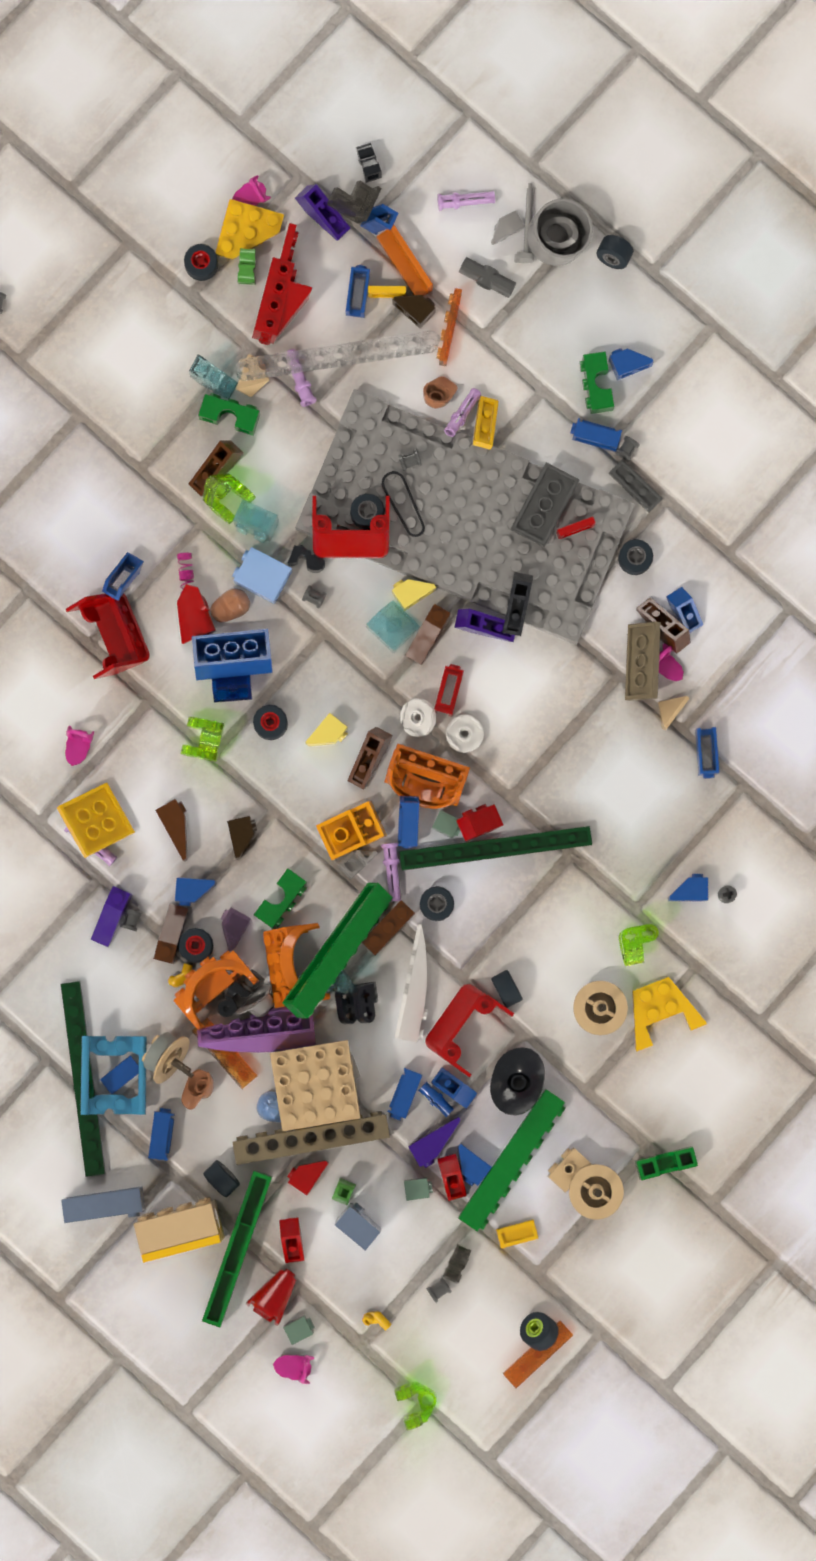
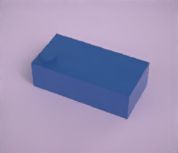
[192,629,273,681]

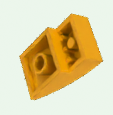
[316,801,387,860]

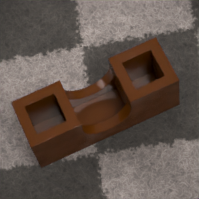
[361,900,415,956]

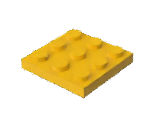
[57,782,135,858]

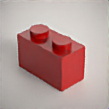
[456,804,504,841]

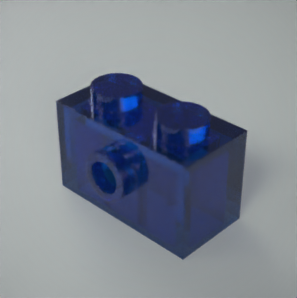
[212,675,252,703]

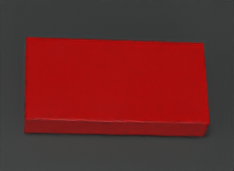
[556,516,596,539]

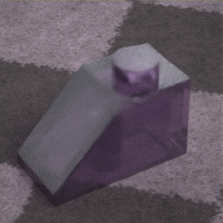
[220,907,252,952]

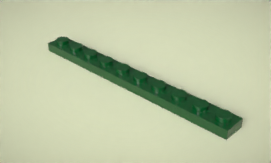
[399,826,592,871]
[60,981,106,1177]

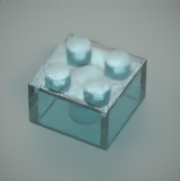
[233,500,279,543]

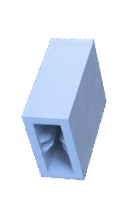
[232,547,292,604]

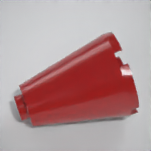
[246,1269,296,1326]

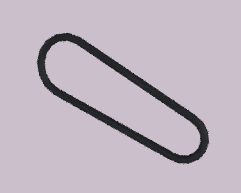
[381,471,425,537]

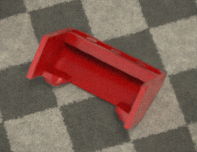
[312,496,390,558]
[66,593,150,679]
[425,984,514,1077]

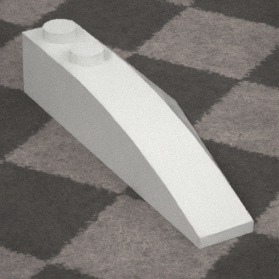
[394,924,428,1043]

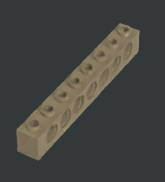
[232,1111,390,1165]

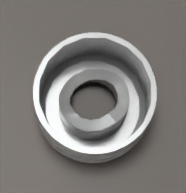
[527,199,593,266]

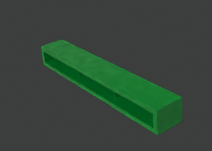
[282,883,393,1019]
[458,1089,566,1232]
[202,1170,273,1328]

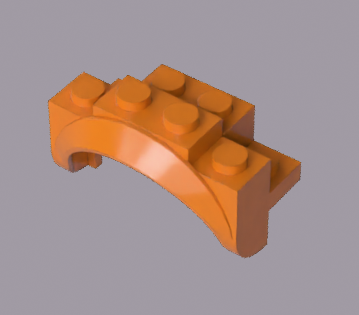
[173,950,259,1030]

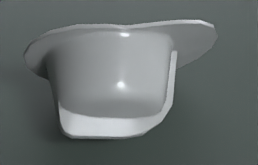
[236,984,274,1017]

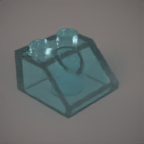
[366,600,420,654]

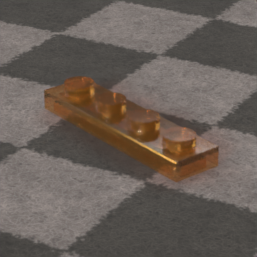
[436,288,462,366]
[192,1017,257,1089]
[503,1320,573,1388]

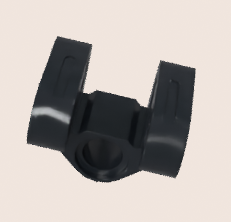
[335,982,379,1024]

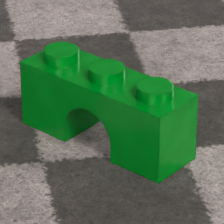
[579,351,614,414]
[198,393,260,436]
[254,868,307,929]
[635,1146,698,1181]

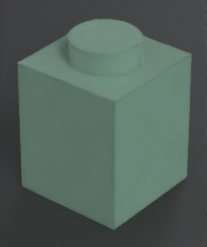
[432,810,461,838]
[404,1177,433,1201]
[283,1315,315,1345]

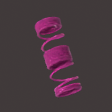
[177,552,194,593]

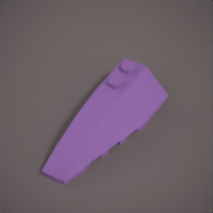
[197,1007,316,1053]

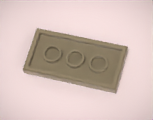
[625,622,661,701]

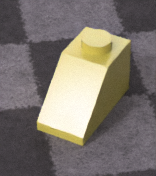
[392,579,436,611]
[305,713,348,746]

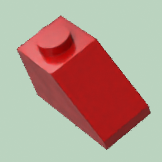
[437,1154,467,1201]
[287,1160,329,1195]
[279,1217,305,1263]

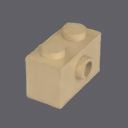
[548,1147,591,1193]

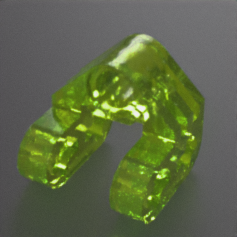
[203,473,256,525]
[180,717,225,762]
[618,924,659,966]
[394,1381,437,1430]

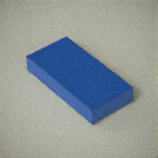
[100,1055,139,1095]

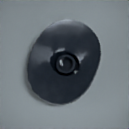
[490,1047,545,1116]

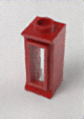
[434,664,464,717]

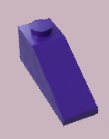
[295,184,350,241]
[454,608,515,642]
[91,886,132,947]
[408,1117,461,1168]

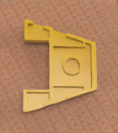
[632,977,707,1052]

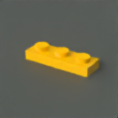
[472,396,499,450]

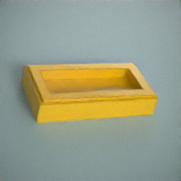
[368,286,406,298]
[496,1219,539,1249]

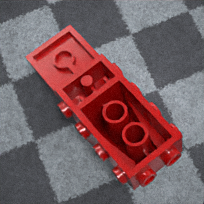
[252,223,312,345]

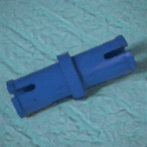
[418,1081,455,1117]

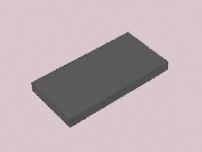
[510,462,580,547]

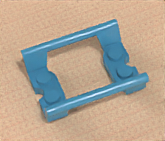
[81,1036,147,1115]

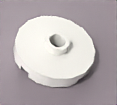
[400,698,436,737]
[446,715,484,753]

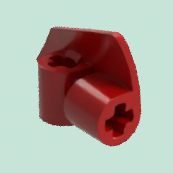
[177,584,216,644]

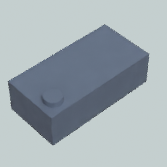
[61,1186,146,1223]
[335,1202,381,1251]

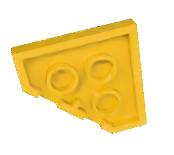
[215,199,284,260]

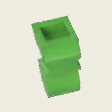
[237,248,256,285]
[332,1178,356,1205]

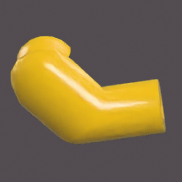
[168,963,193,988]
[362,1311,392,1331]

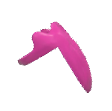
[232,175,271,206]
[659,644,684,682]
[65,725,94,766]
[273,1355,314,1384]

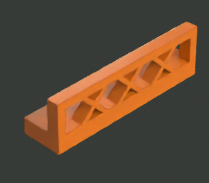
[376,224,433,296]

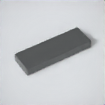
[609,459,663,513]

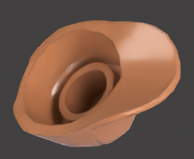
[423,377,458,409]
[210,588,250,622]
[181,1069,214,1110]

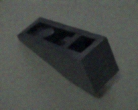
[502,572,533,636]

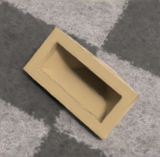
[236,354,269,397]
[658,696,690,730]

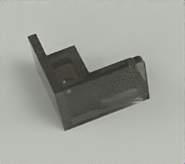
[327,180,382,224]

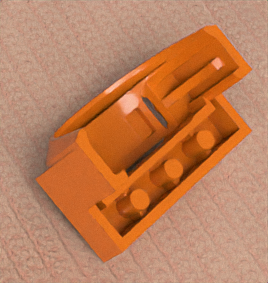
[384,743,470,809]
[263,923,330,1008]

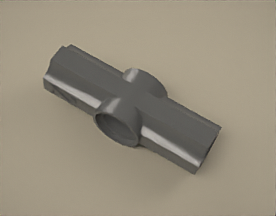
[459,257,516,298]

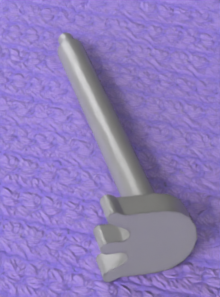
[514,183,534,263]

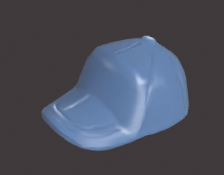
[256,1091,281,1123]

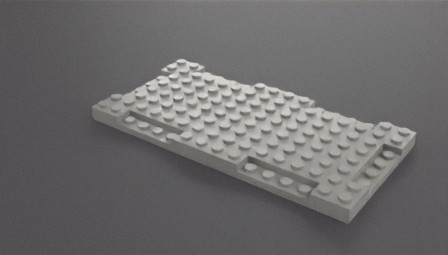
[295,389,635,645]

